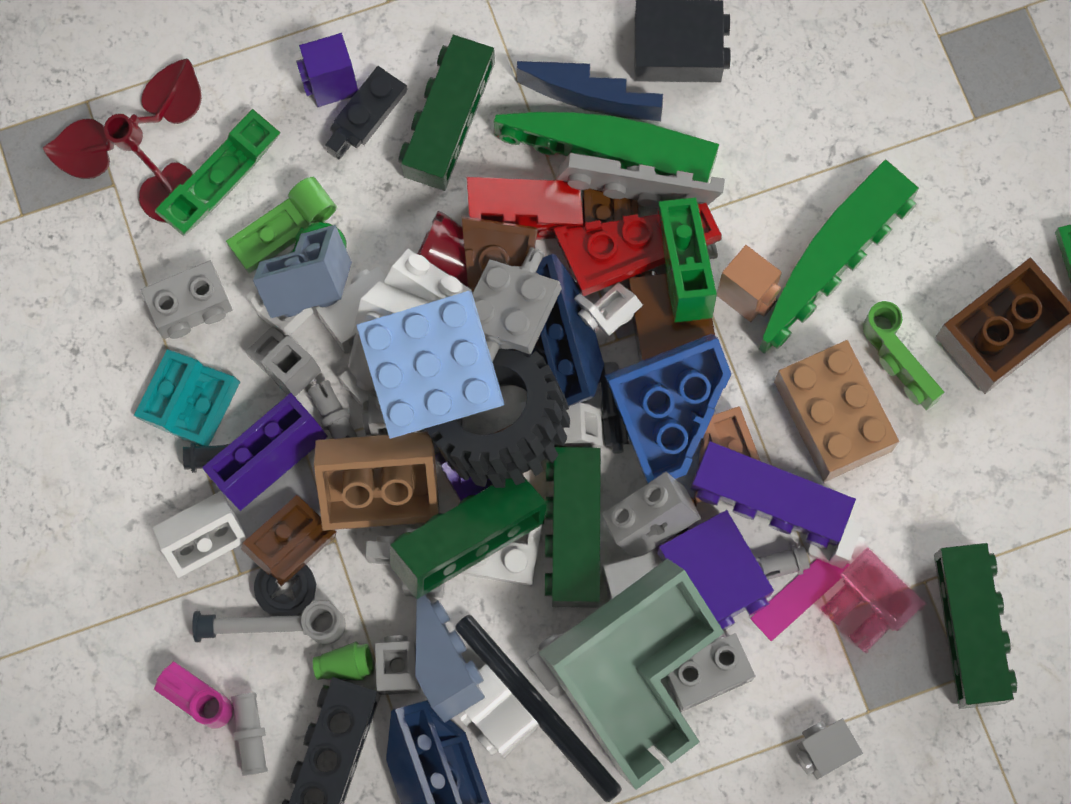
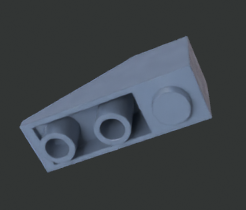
[415,594,485,723]

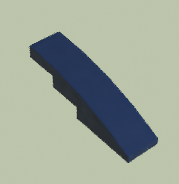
[517,61,663,122]

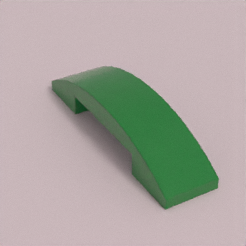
[155,109,281,236]

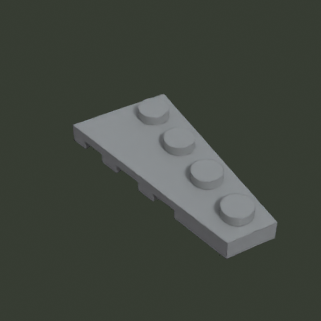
[557,153,725,208]

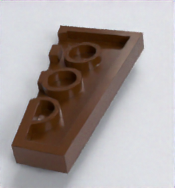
[461,216,538,351]

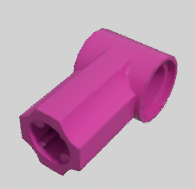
[154,661,233,728]

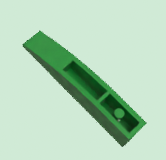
[494,112,719,183]
[759,159,919,354]

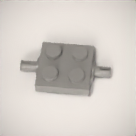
[473,248,562,362]

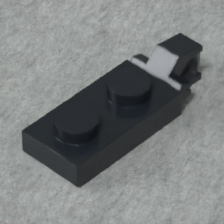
[325,66,408,160]

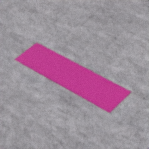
[750,559,853,641]

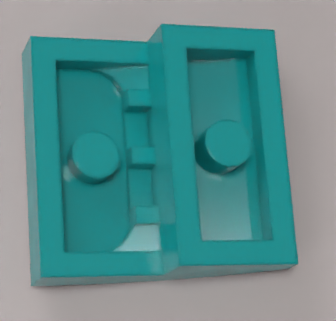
[134,349,240,446]

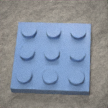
[356,291,505,439]

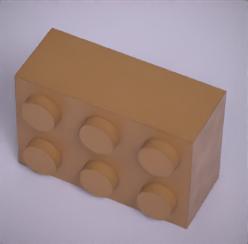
[774,340,899,482]
[314,432,439,531]

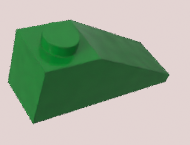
[658,197,717,322]

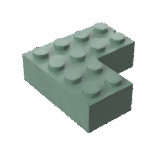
[539,559,724,790]

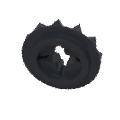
[254,565,317,616]

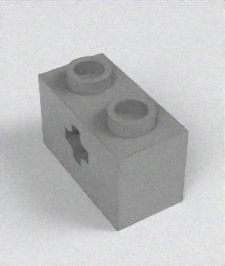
[602,472,701,558]

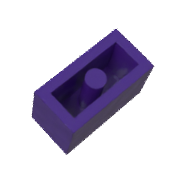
[296,33,358,107]

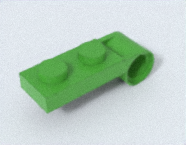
[226,177,337,274]
[863,301,945,411]

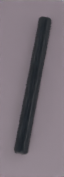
[455,615,622,803]

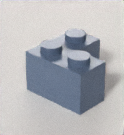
[253,225,352,318]

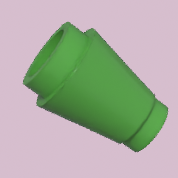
[313,641,373,680]

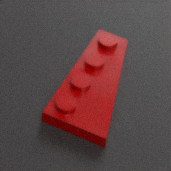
[553,203,722,296]

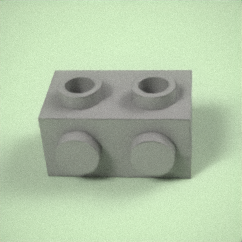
[141,260,233,339]
[665,633,756,712]

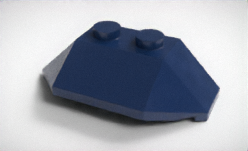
[531,254,604,407]
[386,700,491,804]

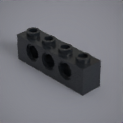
[282,677,381,804]

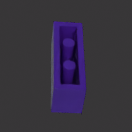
[202,393,328,511]

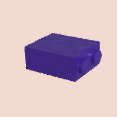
[657,510,774,631]

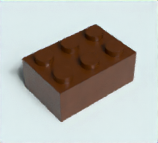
[936,257,1071,394]

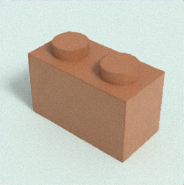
[717,245,782,322]

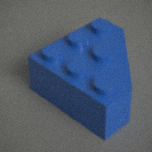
[605,334,732,484]

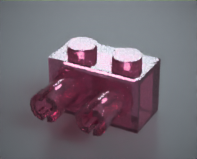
[820,547,928,654]

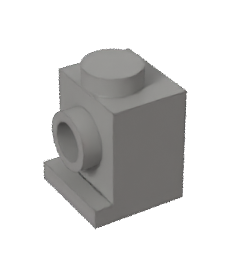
[375,635,419,695]

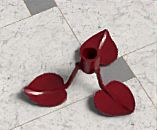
[43,59,202,223]

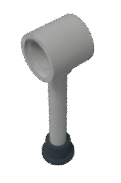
[192,600,345,645]

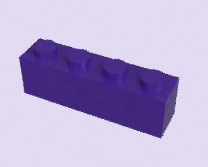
[690,441,856,549]

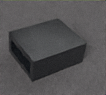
[634,0,731,82]

